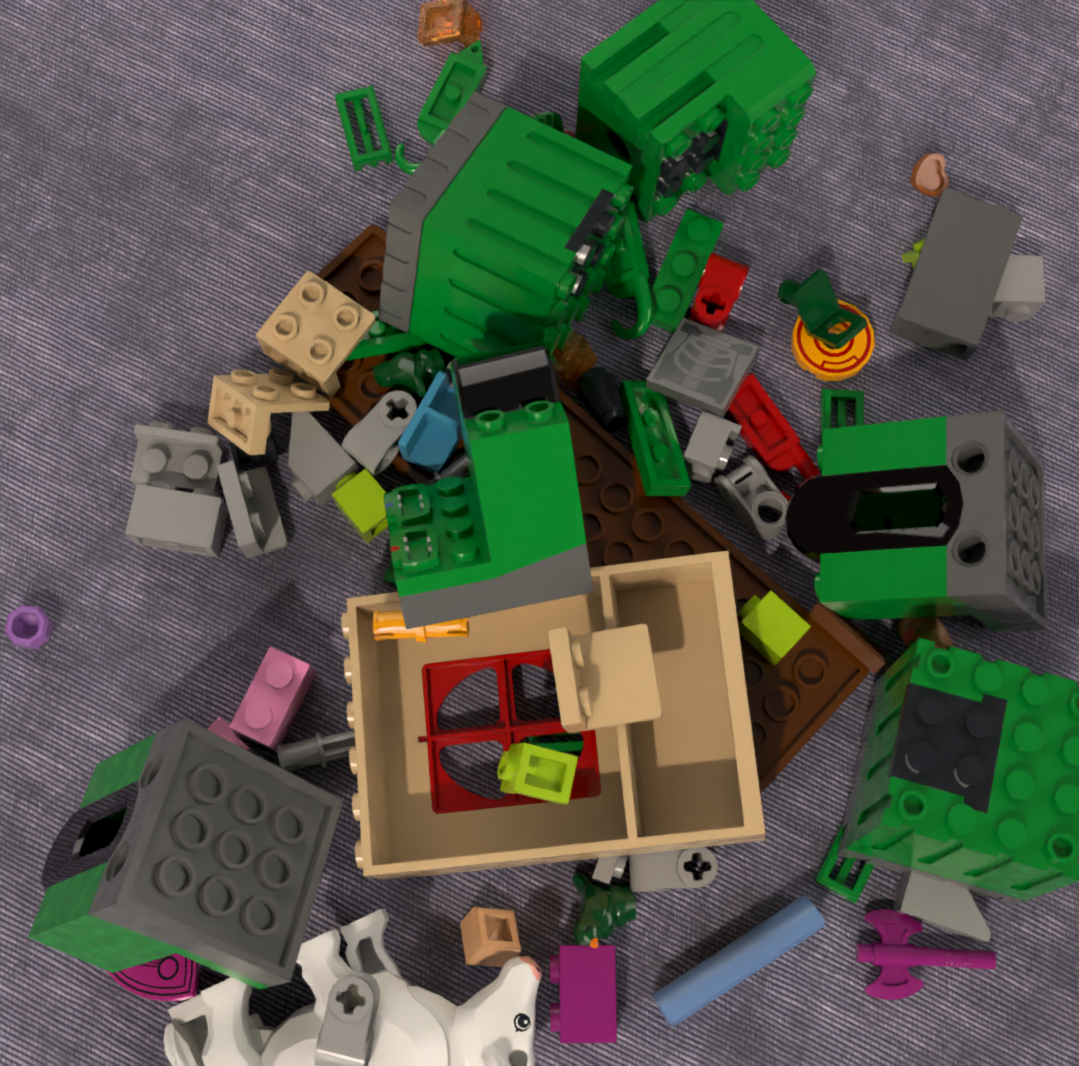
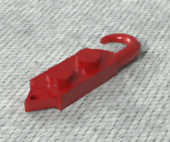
[726,373,823,509]

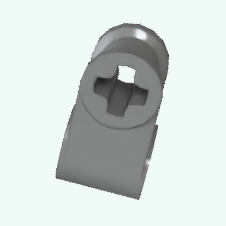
[342,390,417,475]
[714,455,790,540]
[629,847,718,892]
[314,971,380,1066]

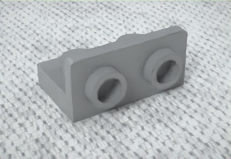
[130,421,227,493]
[216,461,288,559]

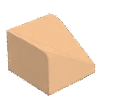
[460,907,521,967]

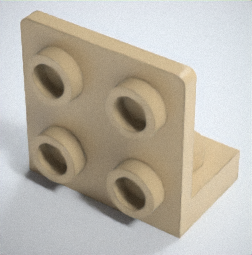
[255,271,376,400]
[207,369,330,455]
[548,624,663,734]

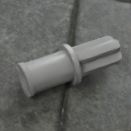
[276,730,355,772]

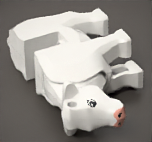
[163,909,542,1066]

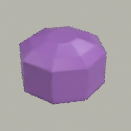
[5,605,53,650]

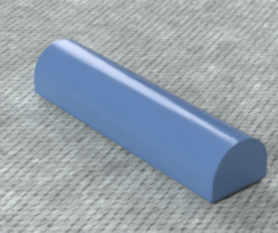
[651,895,826,1027]

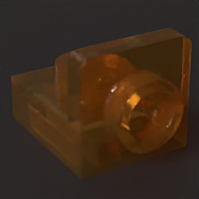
[417,0,483,48]
[551,332,597,390]

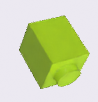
[331,469,388,544]
[737,590,811,666]

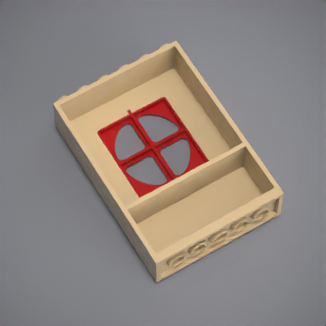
[341,551,765,880]

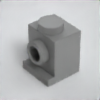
[683,410,742,483]

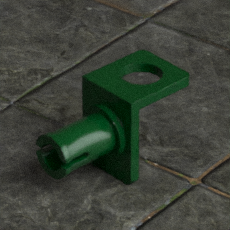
[778,269,868,349]

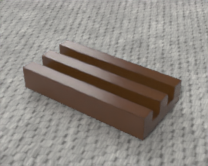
[808,601,887,674]

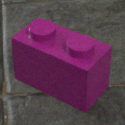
[550,944,617,1043]

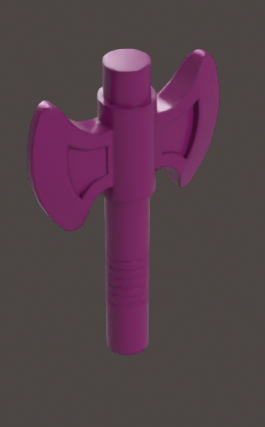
[855,909,996,1000]

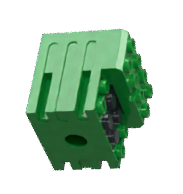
[575,0,816,223]

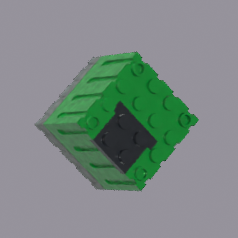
[378,91,633,375]
[836,638,1079,905]

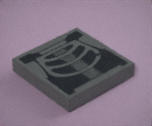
[646,318,759,418]

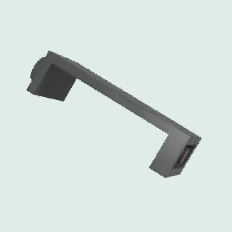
[889,188,1023,361]

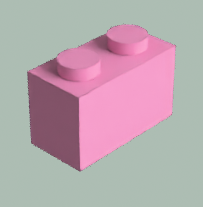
[229,646,317,752]

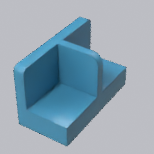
[398,371,463,474]

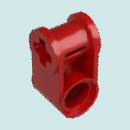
[689,252,750,332]

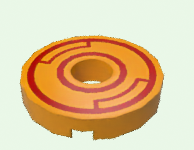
[791,300,875,381]

